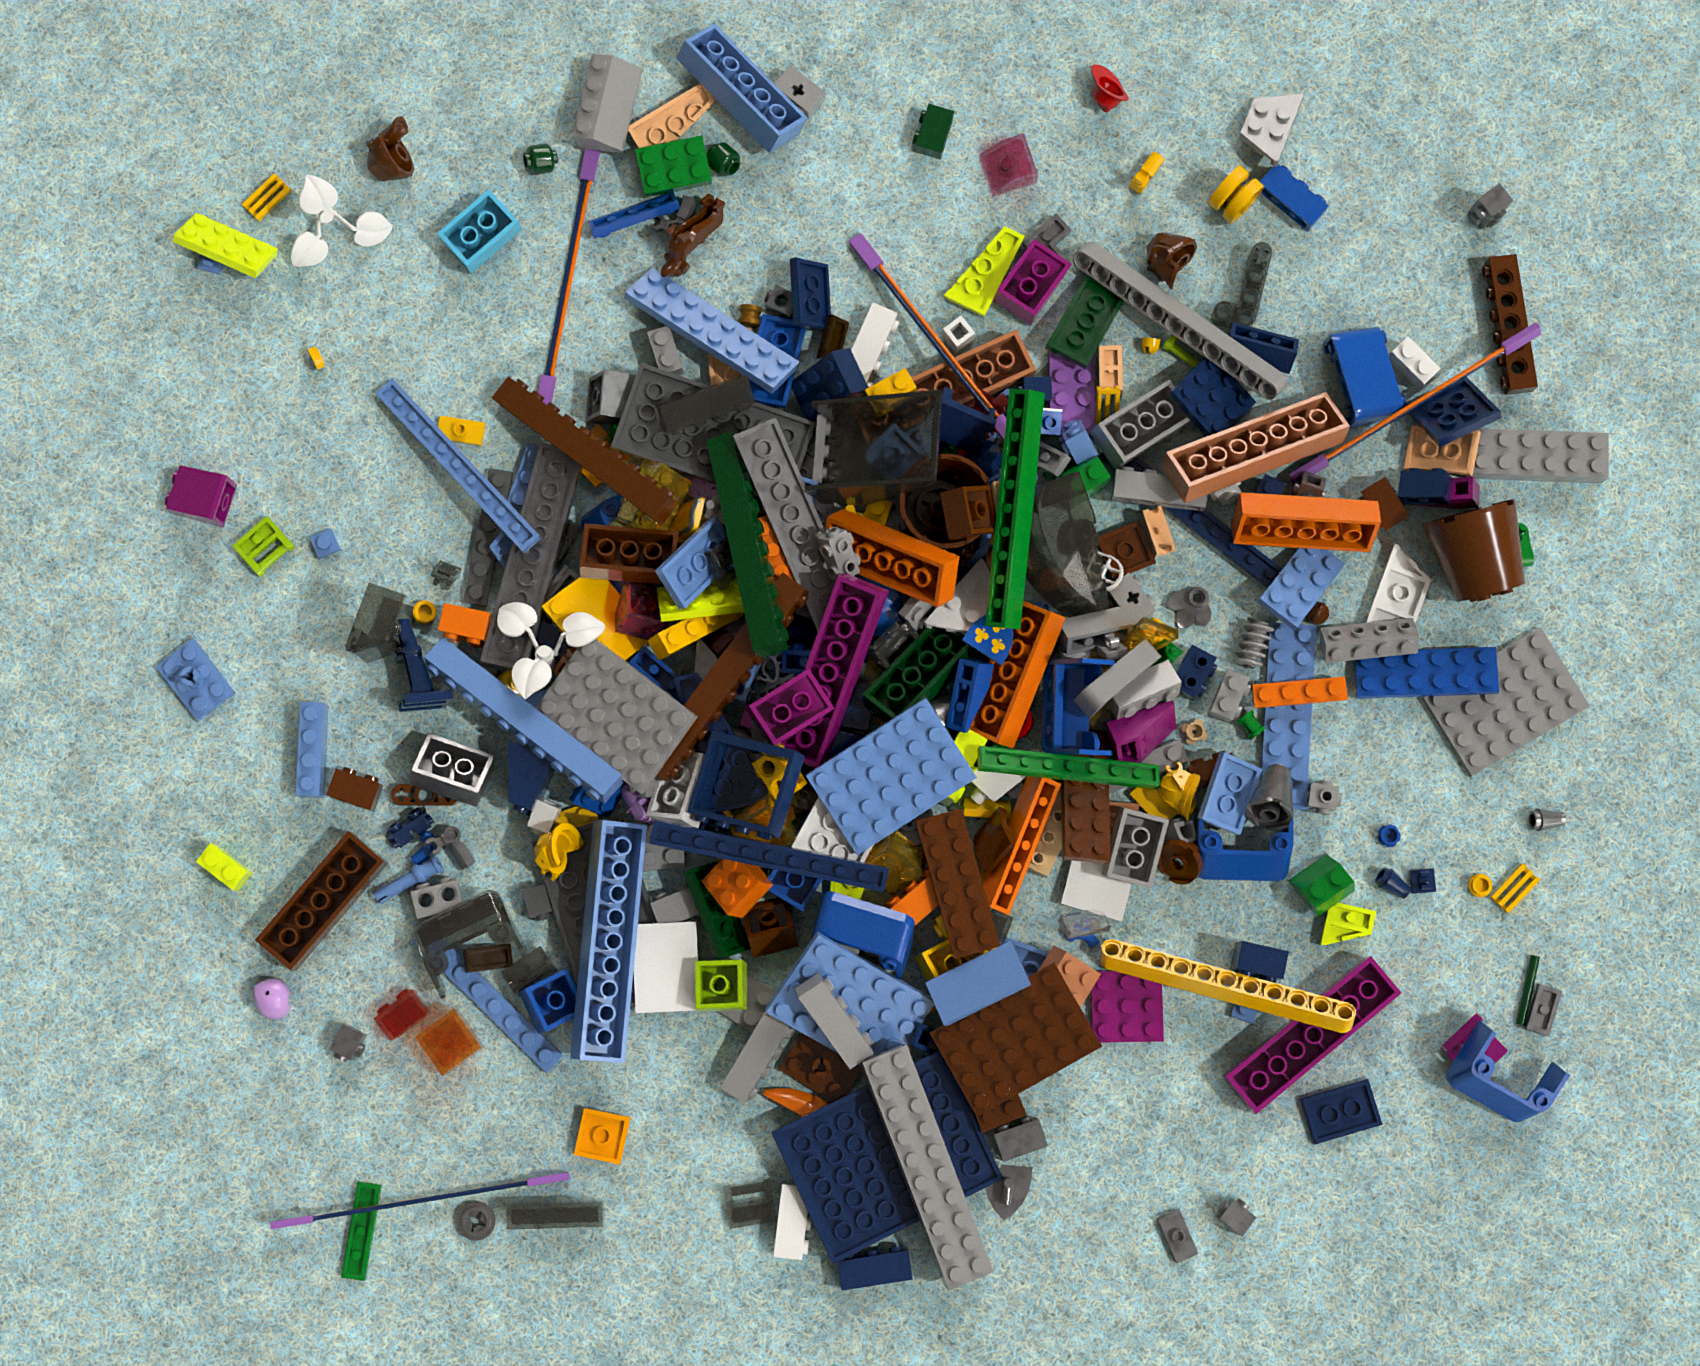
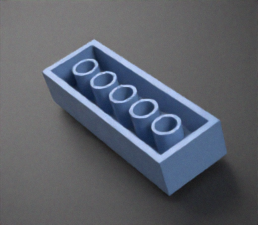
[676,23,808,153]

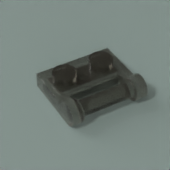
[704,537,737,590]
[723,1178,777,1229]

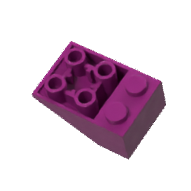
[1107,700,1177,763]

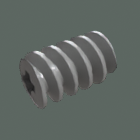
[1233,617,1274,669]

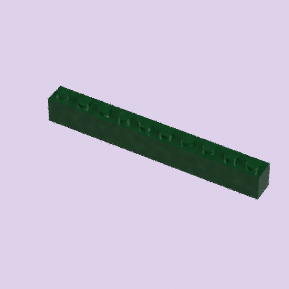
[706,431,789,658]

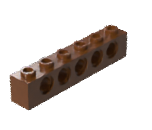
[1482,254,1538,395]

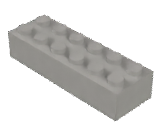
[1464,428,1609,483]

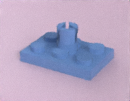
[155,638,236,722]
[1197,752,1262,835]

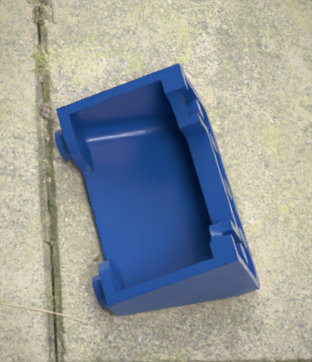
[1323,327,1407,429]

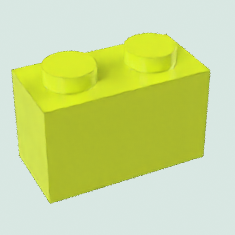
[196,843,253,891]

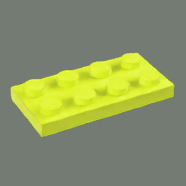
[173,213,278,278]
[657,577,744,622]

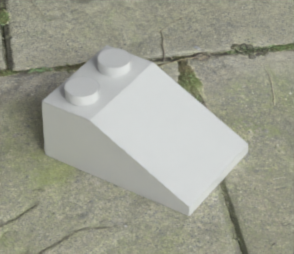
[646,753,705,828]

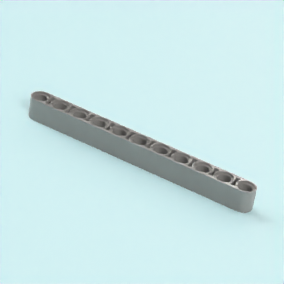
[1073,242,1287,400]

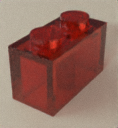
[373,989,431,1041]

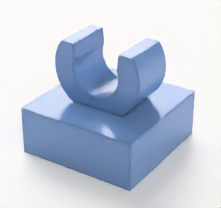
[197,255,224,275]

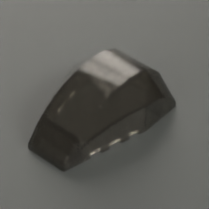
[1026,471,1109,617]

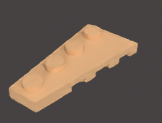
[628,83,715,148]

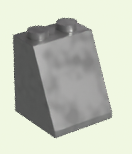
[585,369,636,425]

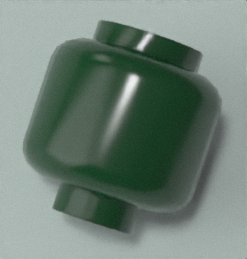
[707,142,740,177]
[523,143,558,175]

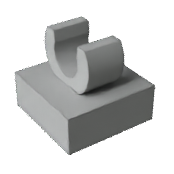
[1097,633,1128,660]

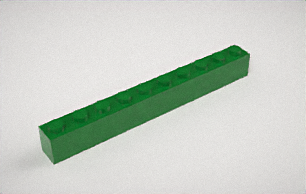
[985,389,1045,629]

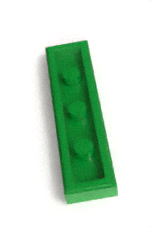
[341,1181,382,1281]

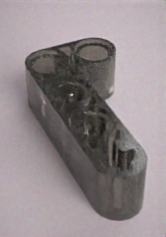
[1211,242,1272,329]

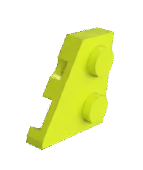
[1319,903,1376,946]

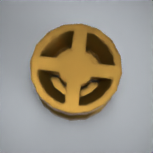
[738,304,762,328]

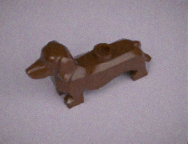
[661,194,725,277]

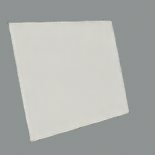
[1061,836,1132,921]
[634,922,698,1013]

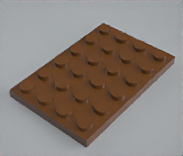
[930,962,1102,1117]

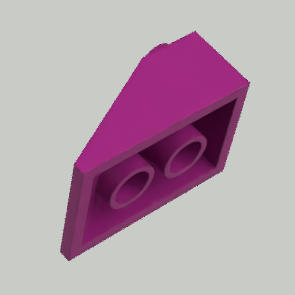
[993,239,1072,326]
[746,669,835,746]

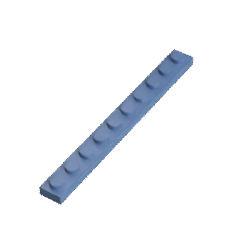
[375,378,541,554]

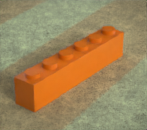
[983,776,1061,915]

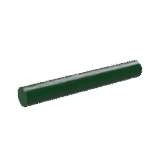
[1516,955,1540,1026]

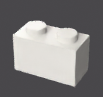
[1389,337,1441,390]

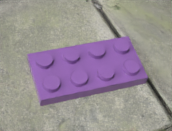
[1048,350,1096,435]

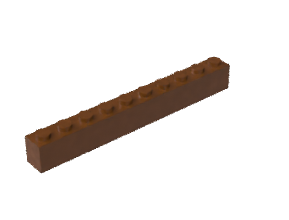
[492,376,679,526]
[657,573,809,782]

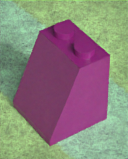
[165,465,237,528]

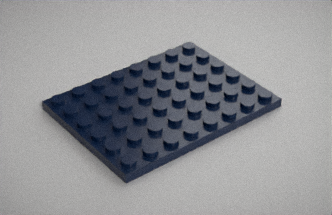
[771,1050,1004,1264]

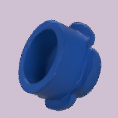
[1377,824,1401,847]

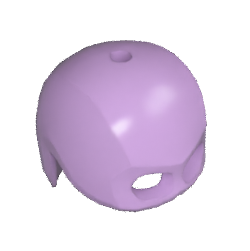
[253,979,291,1020]

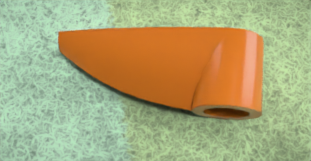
[762,1088,829,1116]

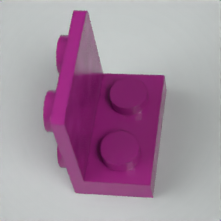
[1440,1013,1508,1064]

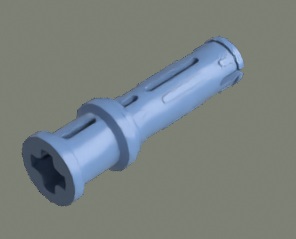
[374,856,444,904]

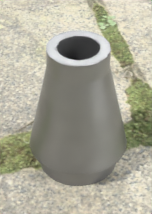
[1528,808,1566,832]

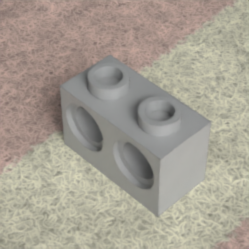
[411,877,466,920]

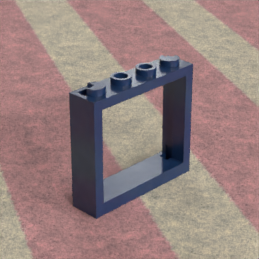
[687,730,805,840]

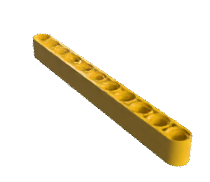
[1100,939,1356,1033]

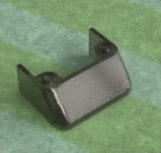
[346,582,415,664]
[414,890,528,999]

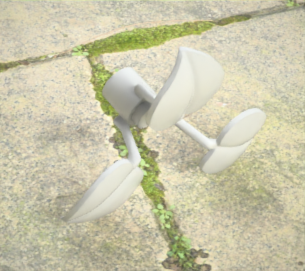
[290,175,392,267]
[497,602,605,699]

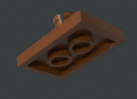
[780,1033,862,1102]

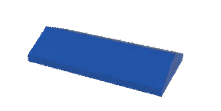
[741,314,806,408]

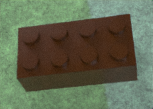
[579,524,679,585]

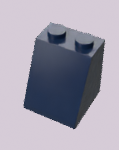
[508,741,555,816]

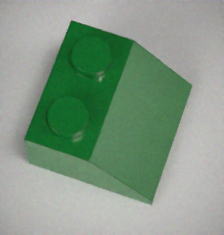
[1288,854,1355,917]

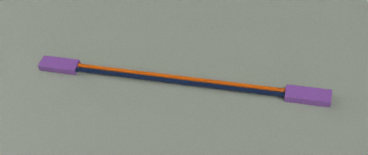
[538,149,600,405]
[849,233,1006,441]
[1289,322,1541,485]
[270,1172,570,1229]

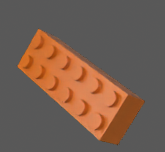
[1231,492,1381,552]
[825,509,959,608]
[969,601,1066,748]

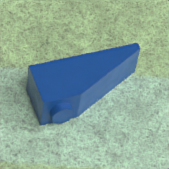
[946,658,994,733]

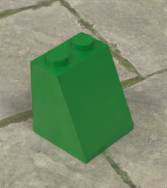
[1042,455,1111,512]

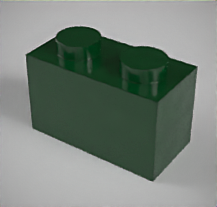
[912,103,954,160]

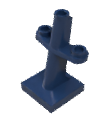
[394,619,453,712]

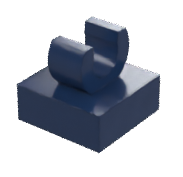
[1409,868,1436,894]

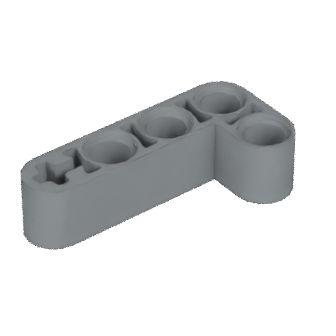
[1073,639,1162,718]

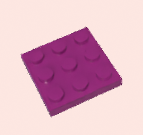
[1091,971,1164,1043]

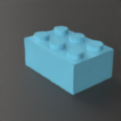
[437,189,522,274]

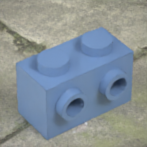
[1059,419,1098,465]

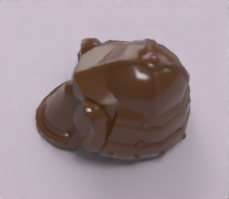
[366,116,414,181]
[1146,232,1197,290]

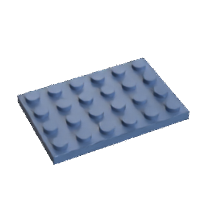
[805,698,977,855]
[765,932,935,1065]

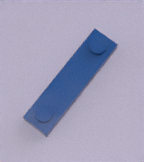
[588,192,680,239]

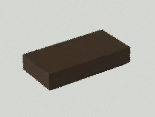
[816,314,849,360]
[463,943,513,973]

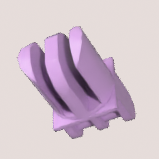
[622,784,654,824]

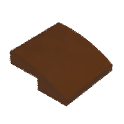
[974,806,1015,875]

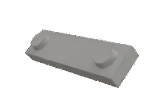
[1109,739,1189,794]

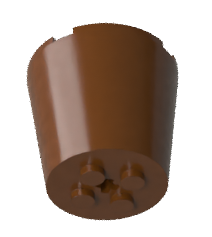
[899,454,990,549]
[1422,499,1525,602]

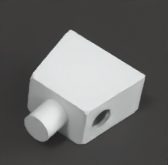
[970,746,1026,804]

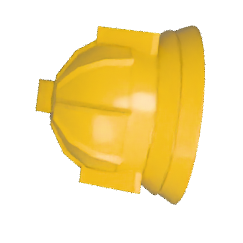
[1159,762,1200,820]
[533,823,584,881]

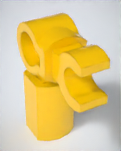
[1129,151,1165,194]

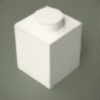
[942,316,975,353]
[527,798,563,835]

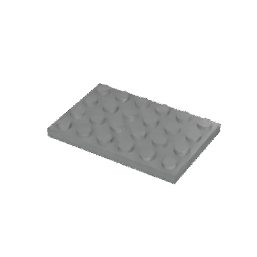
[1421,627,1590,777]
[536,638,698,794]

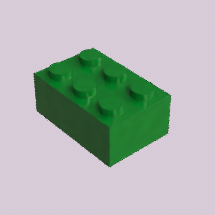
[635,135,712,198]

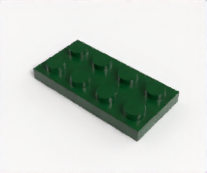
[1045,275,1124,370]
[683,862,751,960]

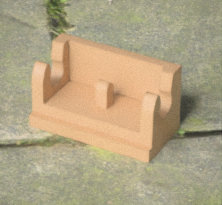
[1099,345,1123,396]
[1140,506,1176,558]

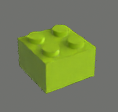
[695,960,748,1012]

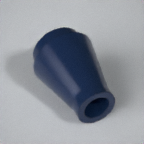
[1375,867,1411,899]

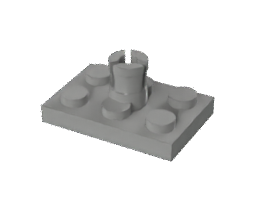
[633,816,686,872]

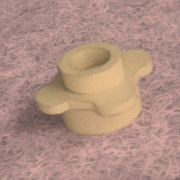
[1181,719,1208,745]

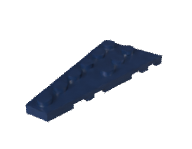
[674,672,775,813]

